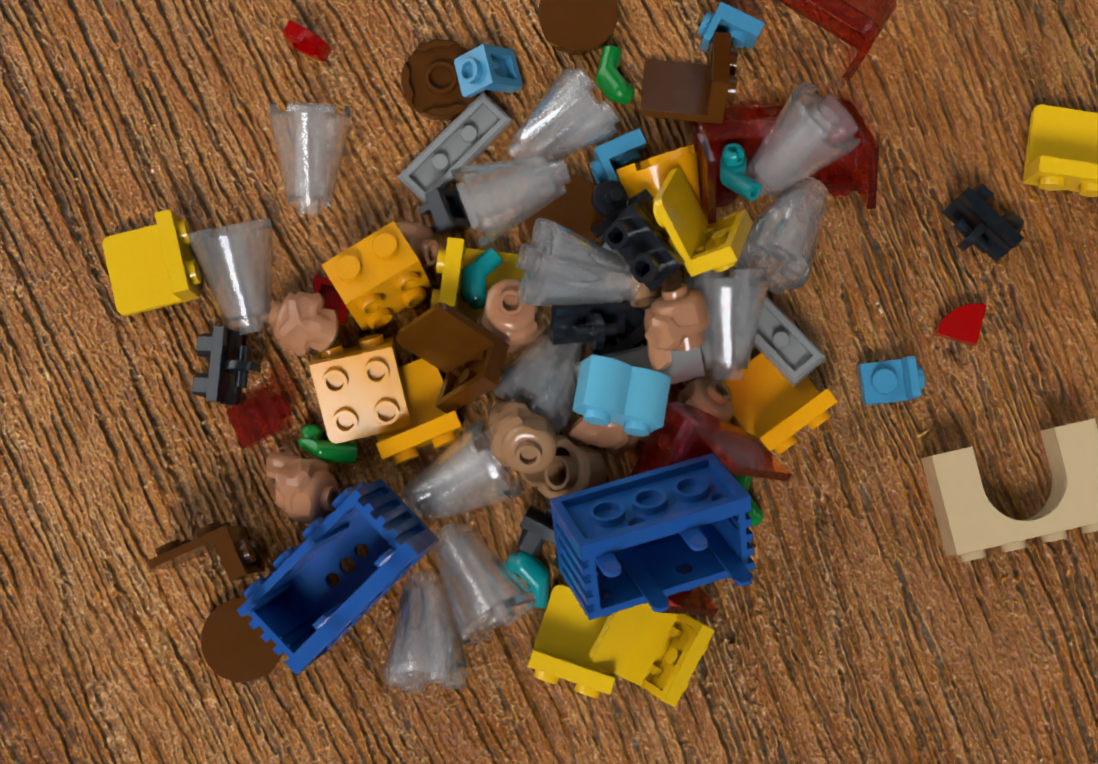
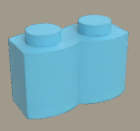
[572,355,671,437]

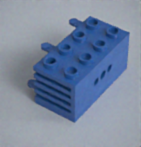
[550,453,755,620]
[237,479,439,675]

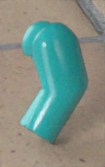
[720,143,762,202]
[461,247,503,309]
[506,550,549,608]

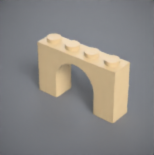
[921,418,1098,562]

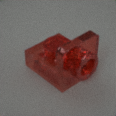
[226,387,292,449]

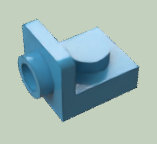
[697,2,765,52]
[454,44,523,98]
[590,128,647,184]
[857,355,925,406]

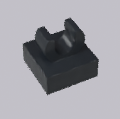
[418,187,473,234]

